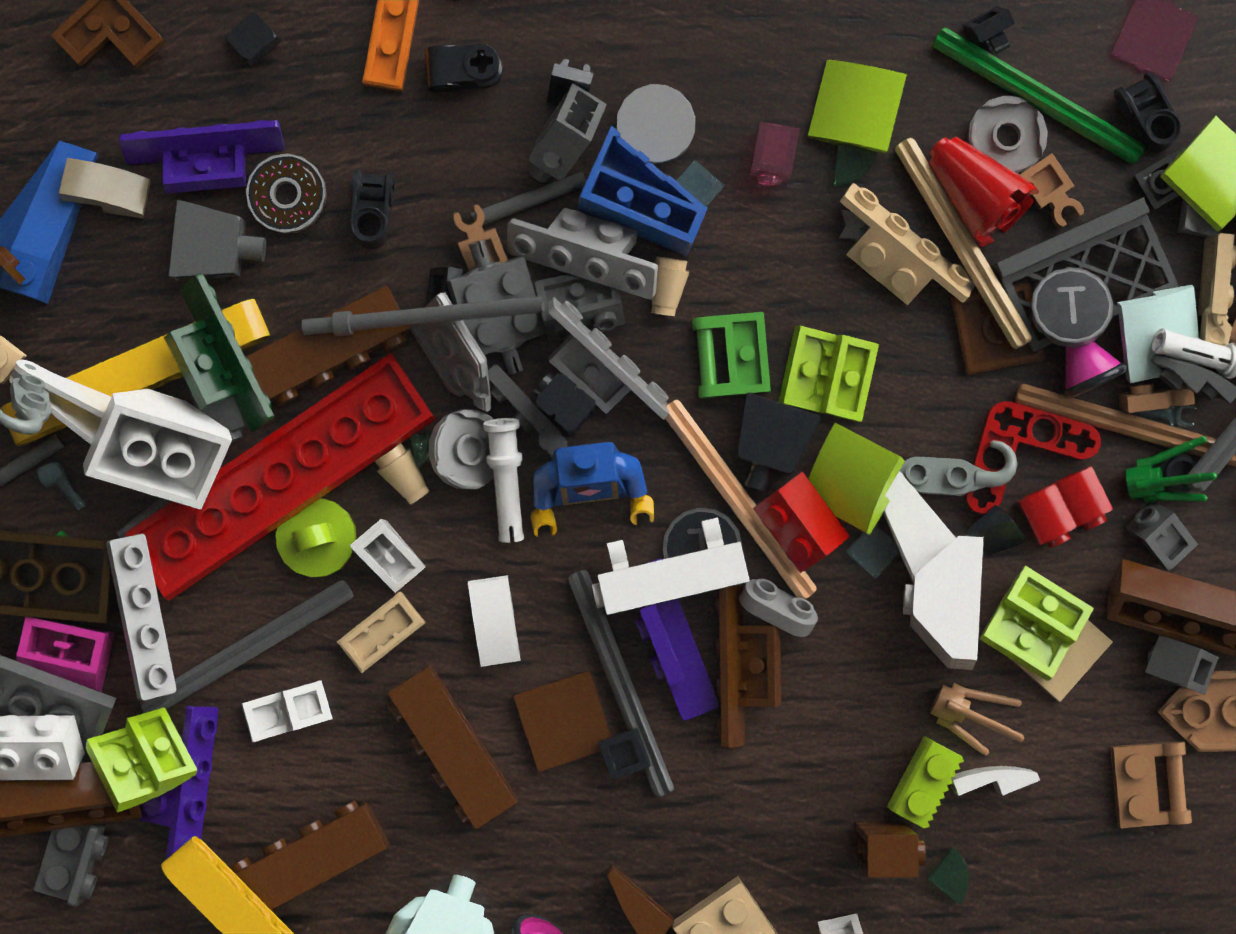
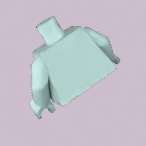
[385,875,494,934]

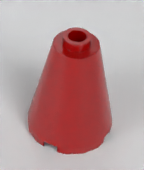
[929,137,1039,247]

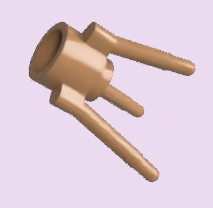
[930,683,1024,756]

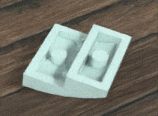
[1117,285,1199,383]

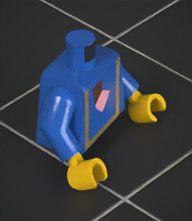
[530,442,654,537]

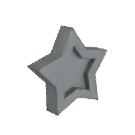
[839,210,870,242]

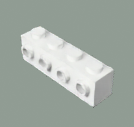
[0,715,85,780]

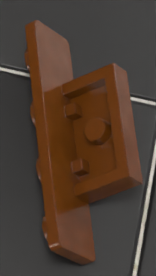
[715,585,781,748]

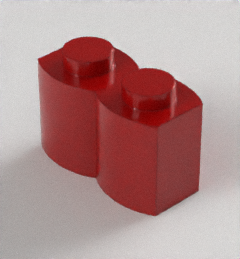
[1015,466,1113,549]

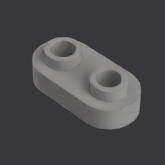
[739,579,818,637]

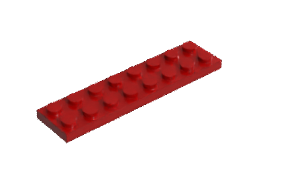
[125,353,436,601]

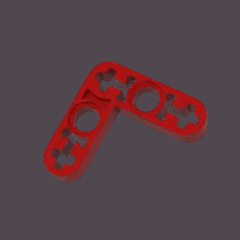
[964,401,1101,514]

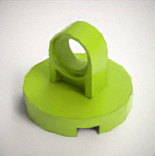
[276,498,357,577]

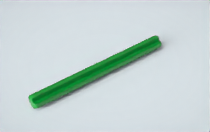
[933,28,1145,164]

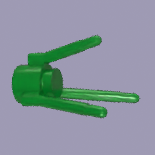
[1126,436,1217,502]

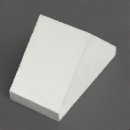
[350,519,425,593]

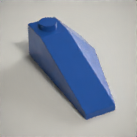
[0,141,99,304]

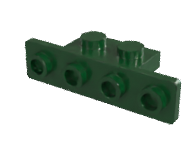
[164,273,274,432]

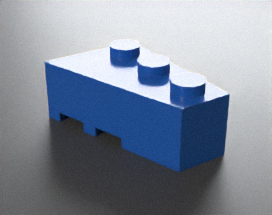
[577,126,707,257]

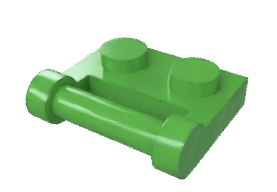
[691,312,771,399]

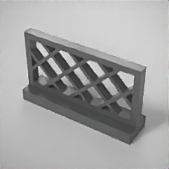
[990,197,1179,352]

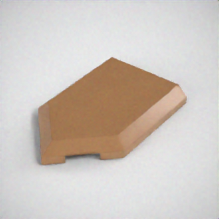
[1157,670,1236,752]

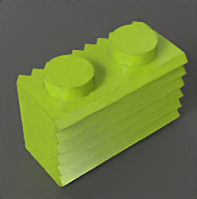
[887,736,964,828]

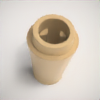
[651,256,689,316]
[375,444,430,504]

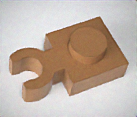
[1020,153,1084,229]
[453,204,508,271]
[1118,383,1195,413]

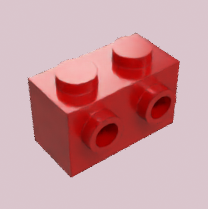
[753,471,850,573]

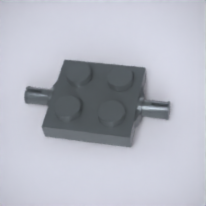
[446,239,546,375]

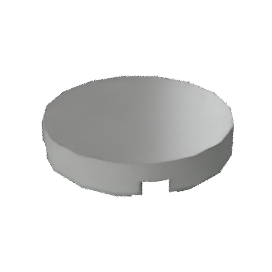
[617,84,695,164]
[429,410,494,489]

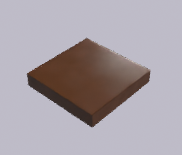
[950,281,1046,376]
[513,670,611,772]

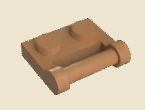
[1110,741,1192,828]

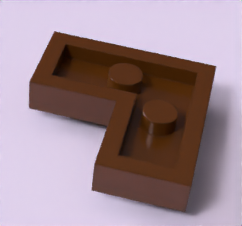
[51,0,166,69]

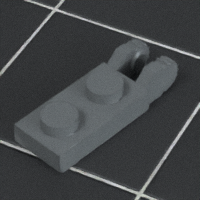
[488,365,568,457]

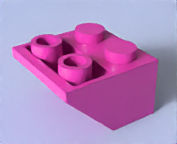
[16,616,115,693]

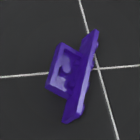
[119,120,284,194]
[635,558,719,720]
[140,706,219,859]

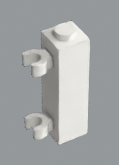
[592,518,750,615]

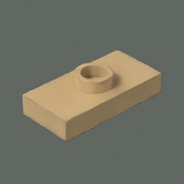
[337,591,426,673]

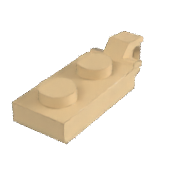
[1198,233,1236,346]

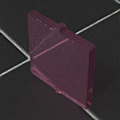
[1111,0,1199,81]

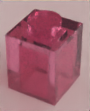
[749,121,800,186]

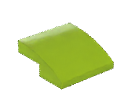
[807,60,907,154]
[1160,116,1236,232]
[778,326,879,422]
[808,423,905,535]
[979,566,1094,681]
[85,707,197,812]

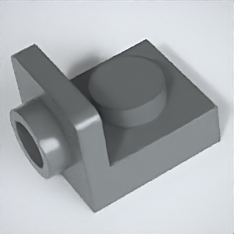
[1126,501,1198,572]

